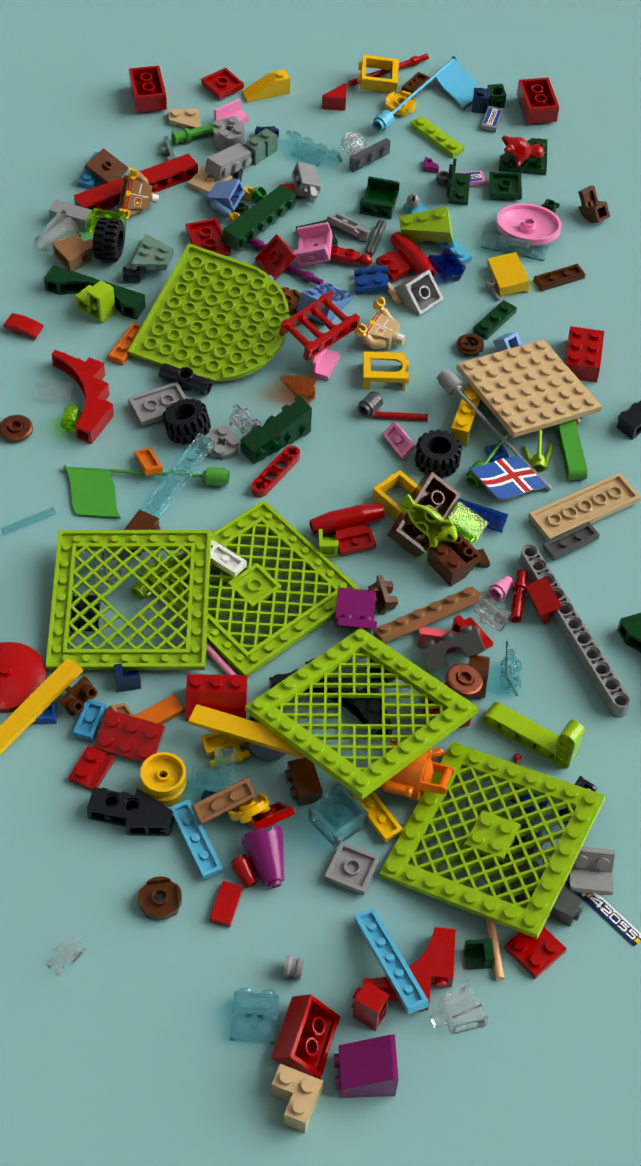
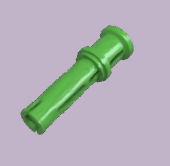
[171,124,214,145]

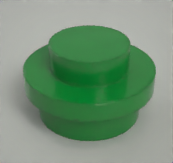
[251,186,267,202]

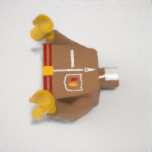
[118,167,159,219]

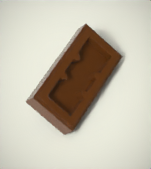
[401,72,431,97]

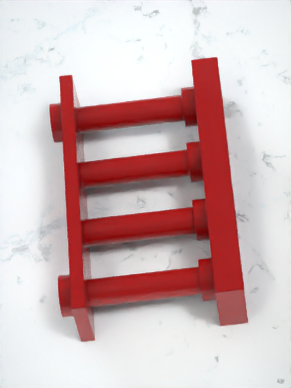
[279,291,360,362]

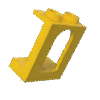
[363,352,409,391]

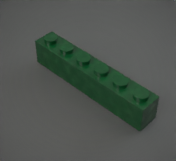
[221,185,296,252]

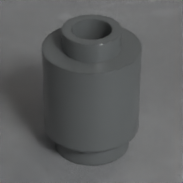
[358,391,383,417]

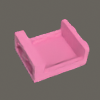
[293,222,333,267]

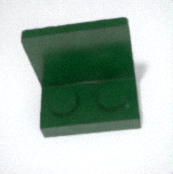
[446,158,471,205]

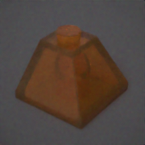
[280,375,317,402]

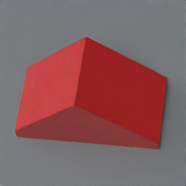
[322,83,347,111]

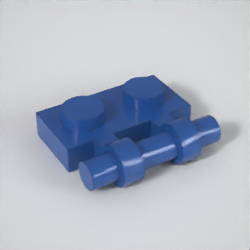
[354,265,389,295]

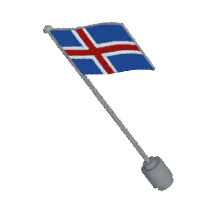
[437,369,552,500]

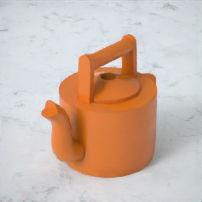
[379,740,455,801]

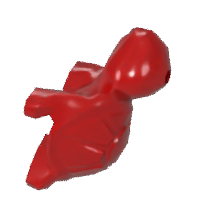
[502,135,545,167]

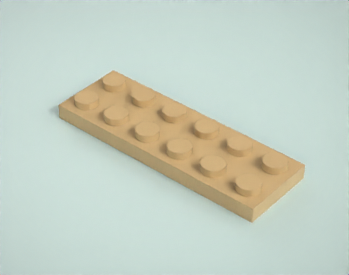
[528,472,641,541]

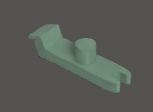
[160,136,177,161]

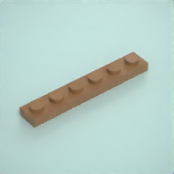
[373,587,483,644]

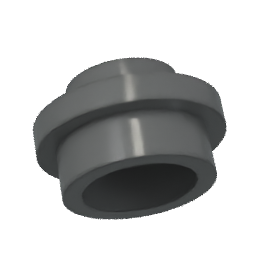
[435,171,449,186]

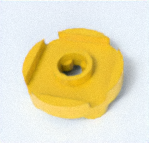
[385,91,416,118]
[227,793,270,824]

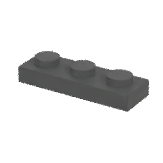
[349,138,390,172]
[542,522,600,561]

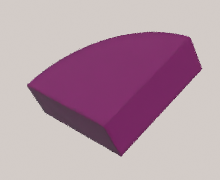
[423,157,439,173]

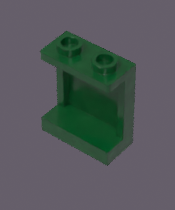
[359,176,400,219]

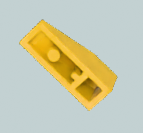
[242,69,290,102]

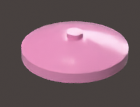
[496,203,562,245]

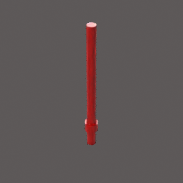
[348,53,429,87]

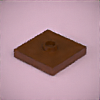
[84,148,128,184]

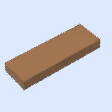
[191,777,257,825]

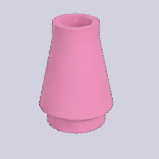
[488,576,513,601]

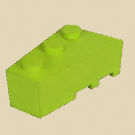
[399,206,454,245]

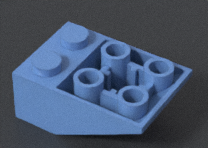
[296,282,353,324]

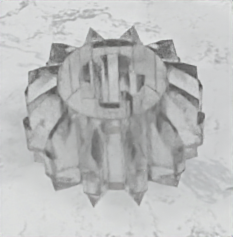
[341,131,367,158]

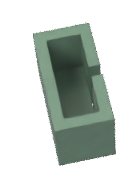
[244,128,278,165]

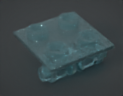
[500,641,522,696]

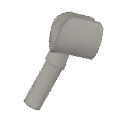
[485,279,500,301]

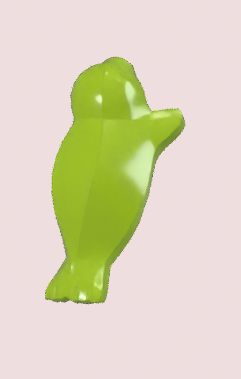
[398,494,458,548]

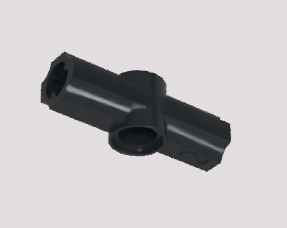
[159,363,213,395]

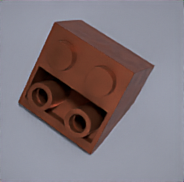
[427,531,482,587]

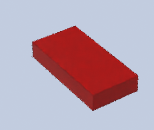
[209,881,243,927]

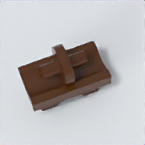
[368,575,398,614]
[58,676,98,716]

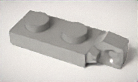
[326,212,371,241]

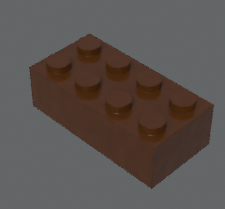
[387,472,461,557]

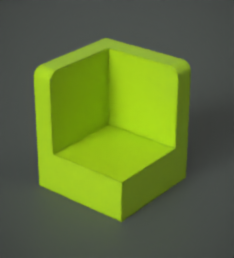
[318,529,338,558]

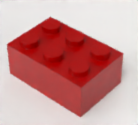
[129,65,167,113]
[517,77,559,124]
[564,326,604,383]

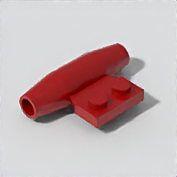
[376,232,436,282]
[309,504,385,556]

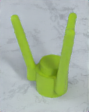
[523,430,554,473]
[131,554,163,599]

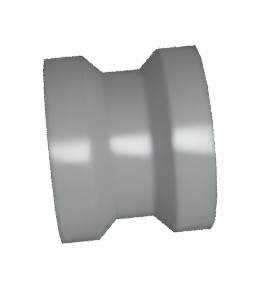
[283,955,304,980]

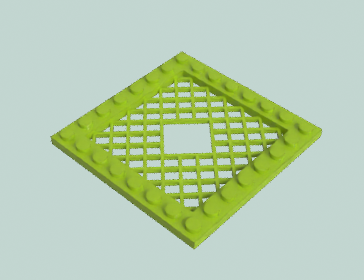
[45,530,212,670]
[245,628,478,799]

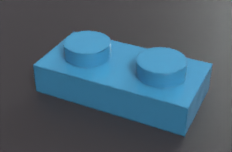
[73,699,107,742]

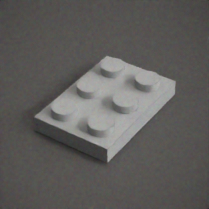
[128,382,186,427]

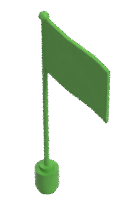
[63,465,230,518]

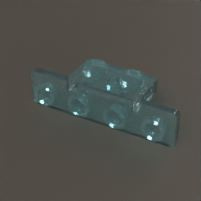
[286,130,342,167]
[480,233,548,261]

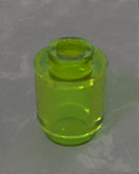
[60,405,81,432]

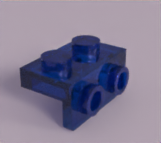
[428,248,466,281]

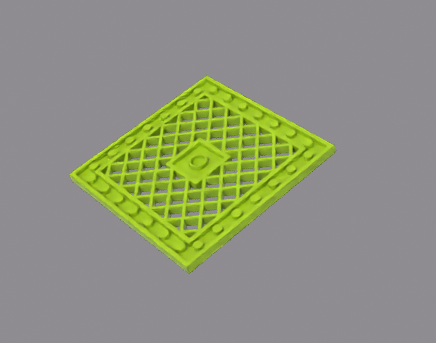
[147,500,361,678]
[379,742,605,939]

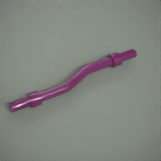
[248,239,324,285]

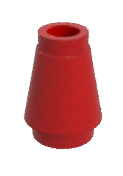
[231,854,258,888]

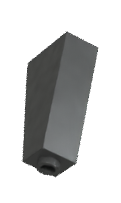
[499,851,582,926]

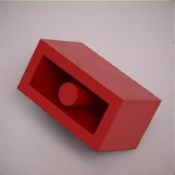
[351,981,390,1031]

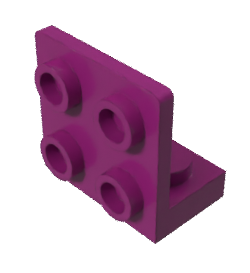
[334,588,377,630]

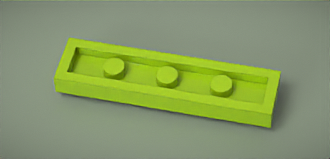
[410,115,465,158]

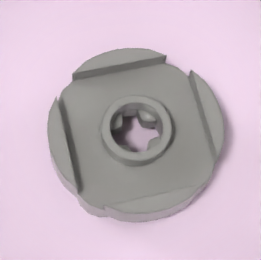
[203,426,239,460]

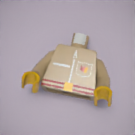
[355,297,406,350]

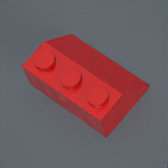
[185,674,247,721]
[271,994,340,1079]

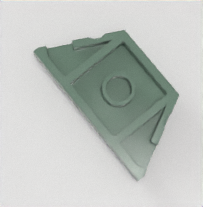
[131,234,174,270]

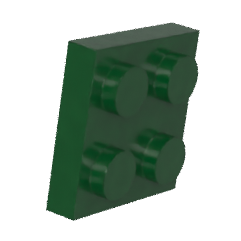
[489,172,522,200]

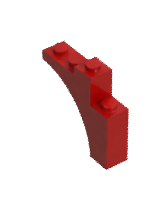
[363,927,456,1012]

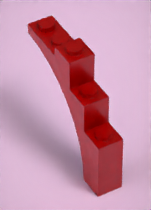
[51,350,114,444]

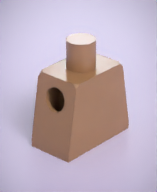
[52,235,93,272]

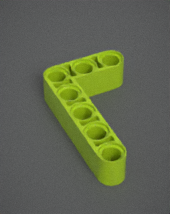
[483,702,585,769]

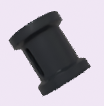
[123,266,141,282]

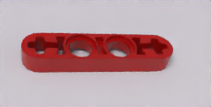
[252,445,300,498]

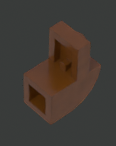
[578,185,610,223]
[468,655,490,698]

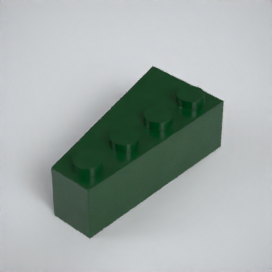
[240,395,312,464]

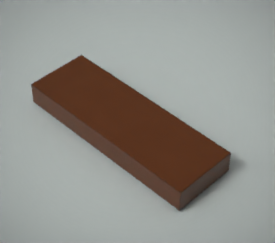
[533,263,586,292]

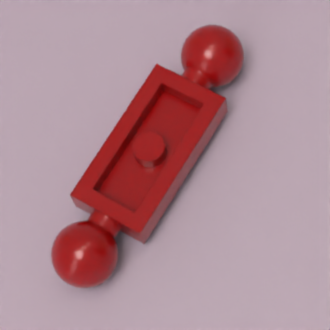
[314,243,372,267]

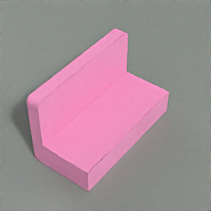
[214,99,249,124]
[312,349,340,381]

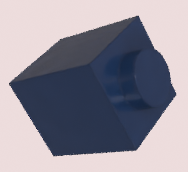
[471,87,489,114]

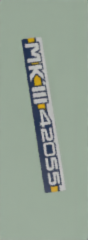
[547,855,641,946]

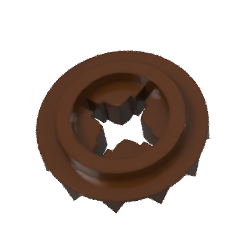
[456,334,484,356]

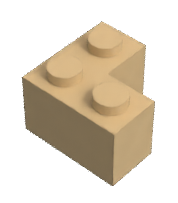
[271,1064,323,1133]

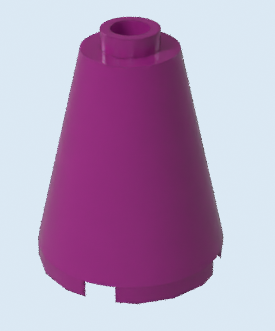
[241,826,285,889]

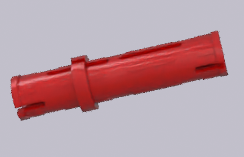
[509,569,529,623]

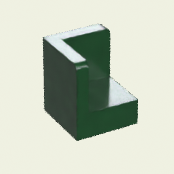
[463,939,495,970]

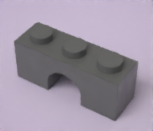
[421,625,485,672]

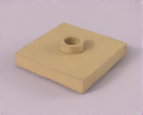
[188,164,232,193]

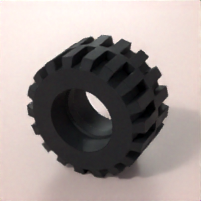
[92,217,125,262]
[162,398,211,445]
[415,429,462,478]

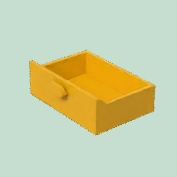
[488,252,529,296]

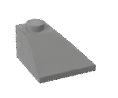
[394,270,444,316]

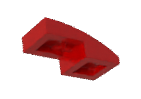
[3,313,44,340]

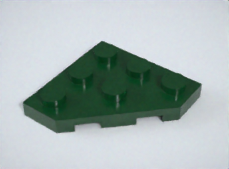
[499,138,548,175]

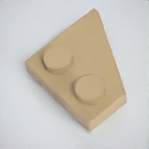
[168,108,201,129]

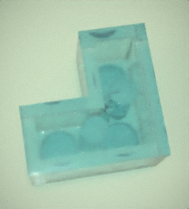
[190,747,238,790]

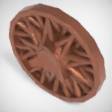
[0,415,33,442]
[446,663,483,696]

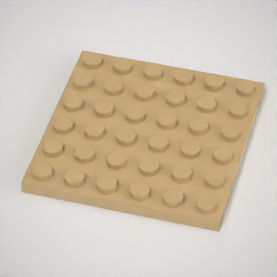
[456,339,602,438]

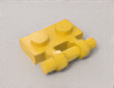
[201,732,250,769]

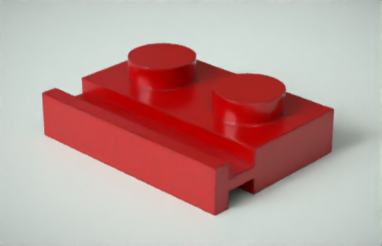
[68,745,115,791]

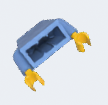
[203,179,253,223]

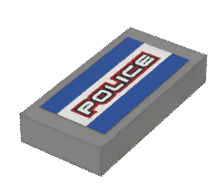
[481,106,503,132]

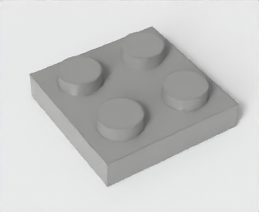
[324,841,380,896]

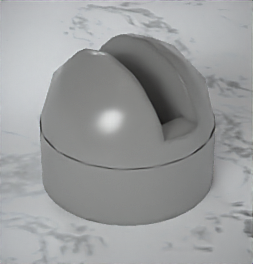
[407,194,420,208]

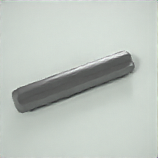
[365,220,386,257]

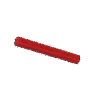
[374,411,428,421]

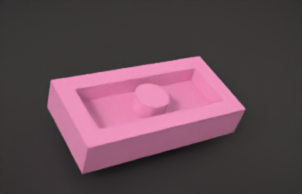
[382,421,416,460]

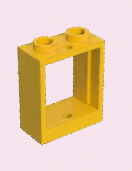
[357,55,399,93]
[372,470,418,520]

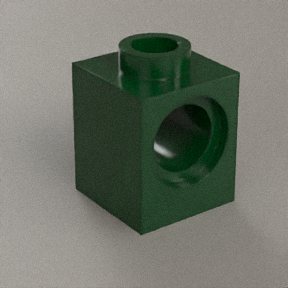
[487,84,506,108]

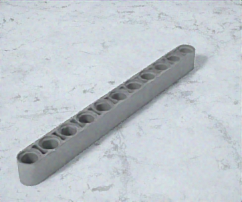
[519,544,630,718]

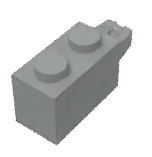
[292,162,321,203]

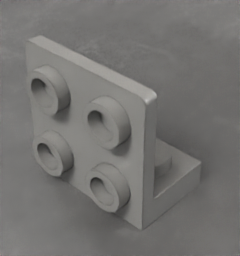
[569,847,615,896]

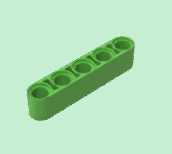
[555,419,587,481]

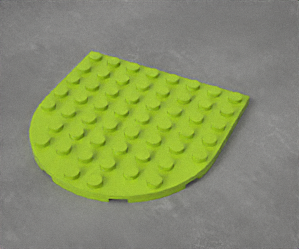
[128,243,290,382]

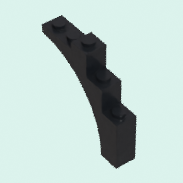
[269,658,392,741]

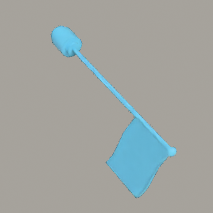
[372,56,481,132]

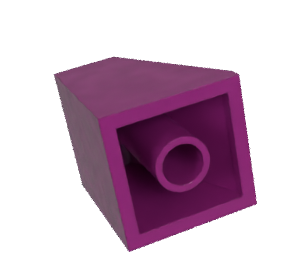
[334,1034,399,1098]

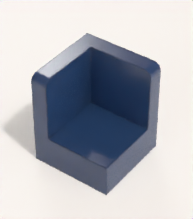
[114,664,141,692]

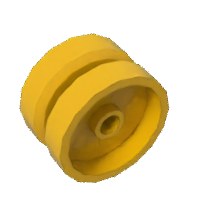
[140,752,187,806]

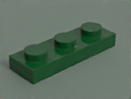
[473,300,517,340]

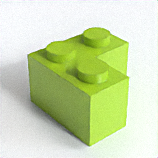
[75,280,116,323]

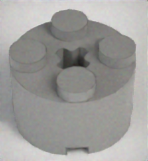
[213,116,245,151]

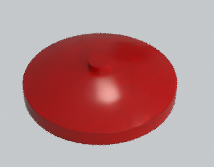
[0,642,47,713]

